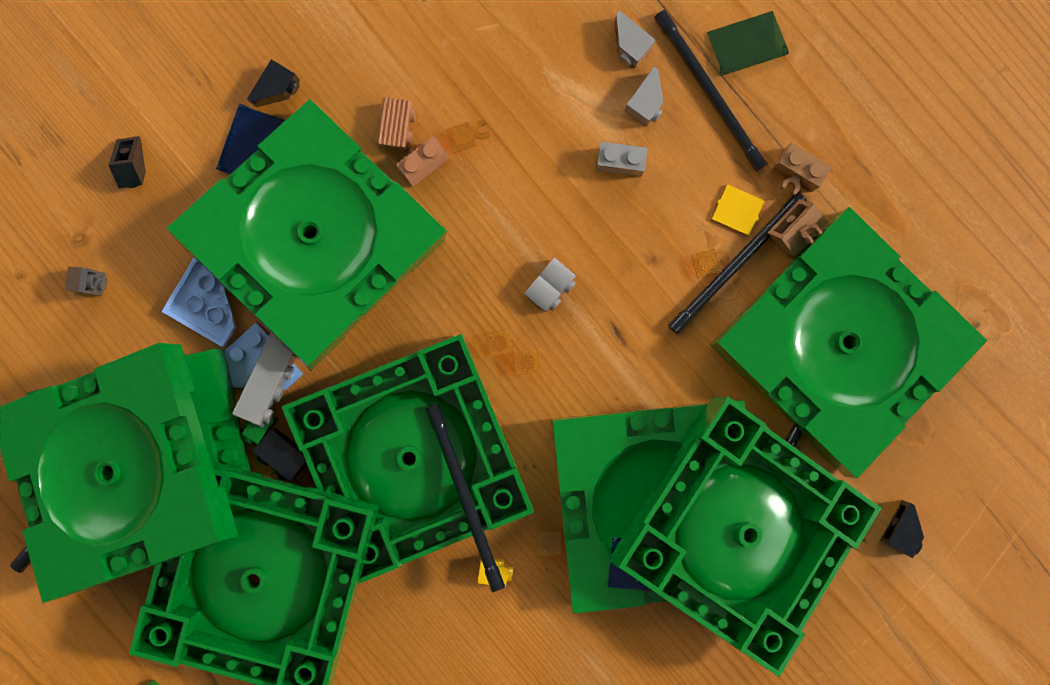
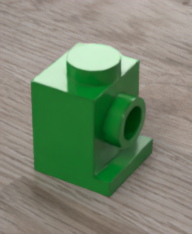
[242,416,278,445]

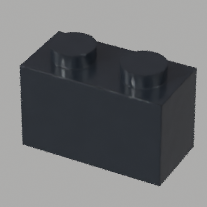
[253,428,307,481]

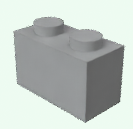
[596,142,648,177]

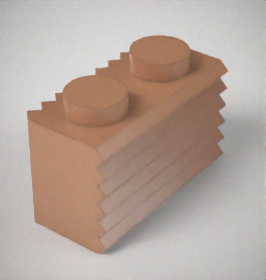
[377,97,416,151]
[397,136,449,187]

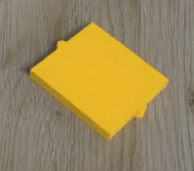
[711,184,764,236]

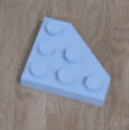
[162,257,236,347]
[225,322,303,390]

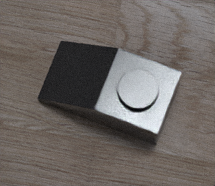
[247,59,300,107]
[108,136,146,189]
[880,500,924,558]

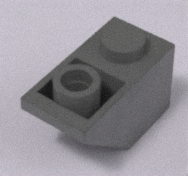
[65,267,107,296]

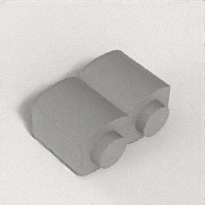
[524,258,576,312]

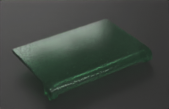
[707,11,789,76]

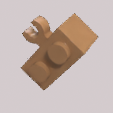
[773,142,832,196]
[768,199,827,257]

